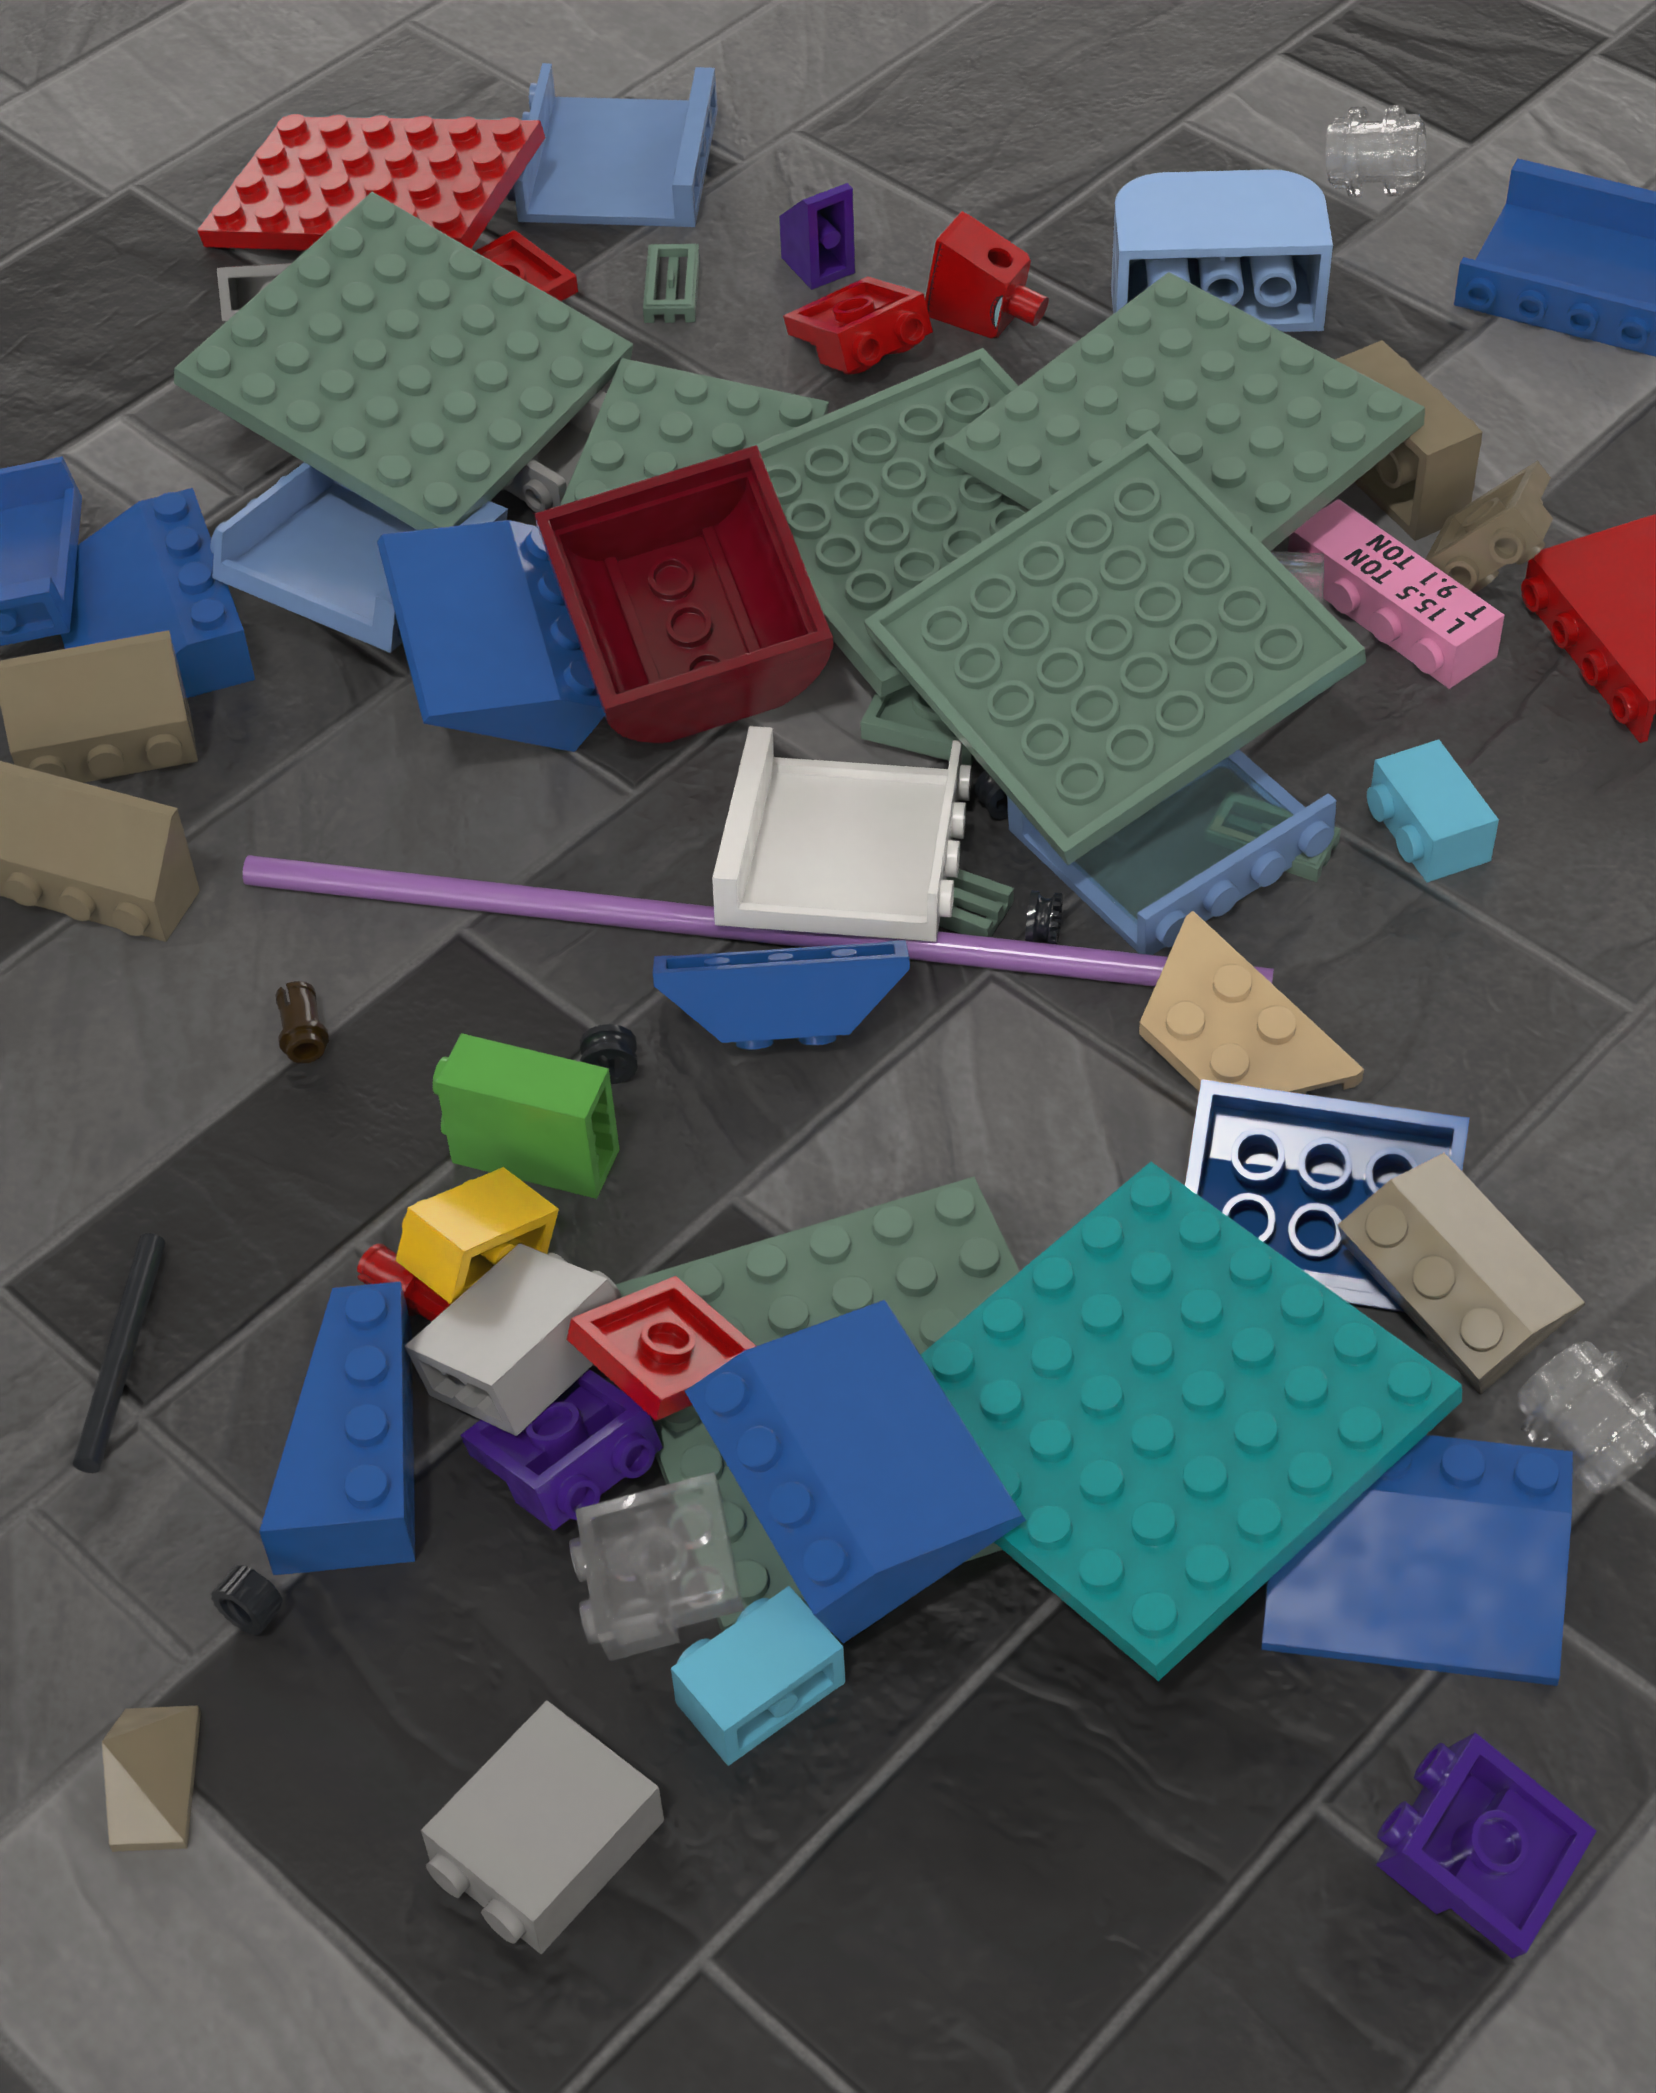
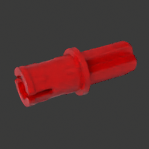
[357,1244,451,1322]

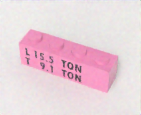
[1286,499,1505,689]

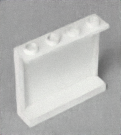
[712,726,972,942]

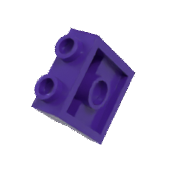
[460,1369,663,1531]
[1376,1732,1597,1959]

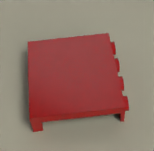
[1521,514,1656,743]

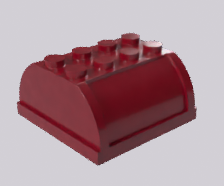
[534,445,833,743]

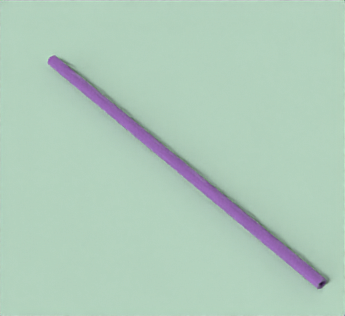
[243,855,1274,987]

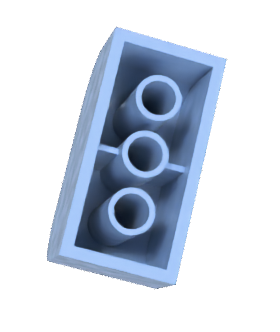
[1111,170,1333,332]

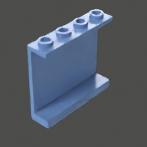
[507,63,718,227]

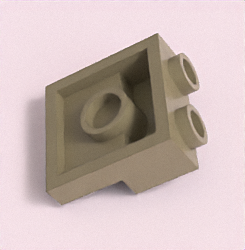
[1425,460,1553,593]

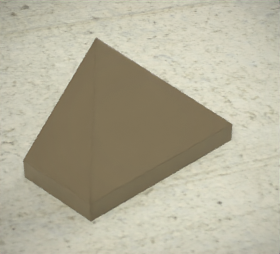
[102,1705,201,1852]

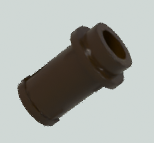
[275,981,329,1063]

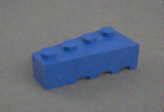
[259,1281,415,1576]

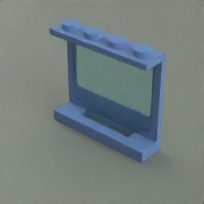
[1007,749,1337,955]

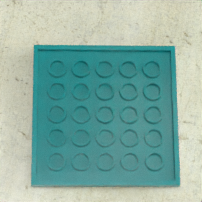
[921,1162,1462,1681]

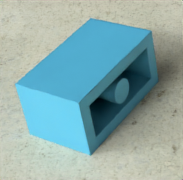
[1367,739,1499,883]
[671,1586,845,1766]

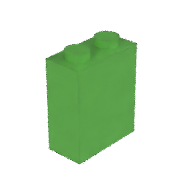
[433,1033,620,1199]

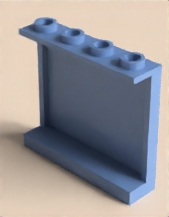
[210,462,508,653]

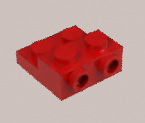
[783,276,933,375]

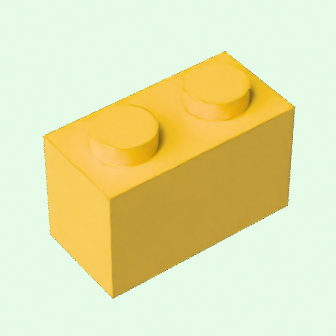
[395,1167,559,1304]

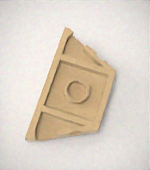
[1139,911,1364,1094]

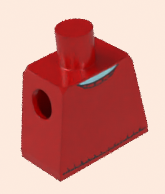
[925,211,1049,338]

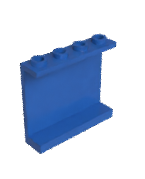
[1454,158,1656,357]

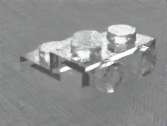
[569,1472,744,1661]

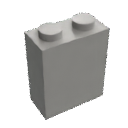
[405,1243,621,1436]
[421,1700,664,1954]

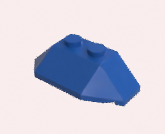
[653,940,910,1049]

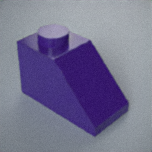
[779,183,855,290]

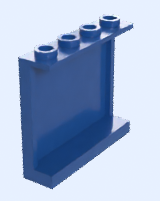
[0,456,82,646]

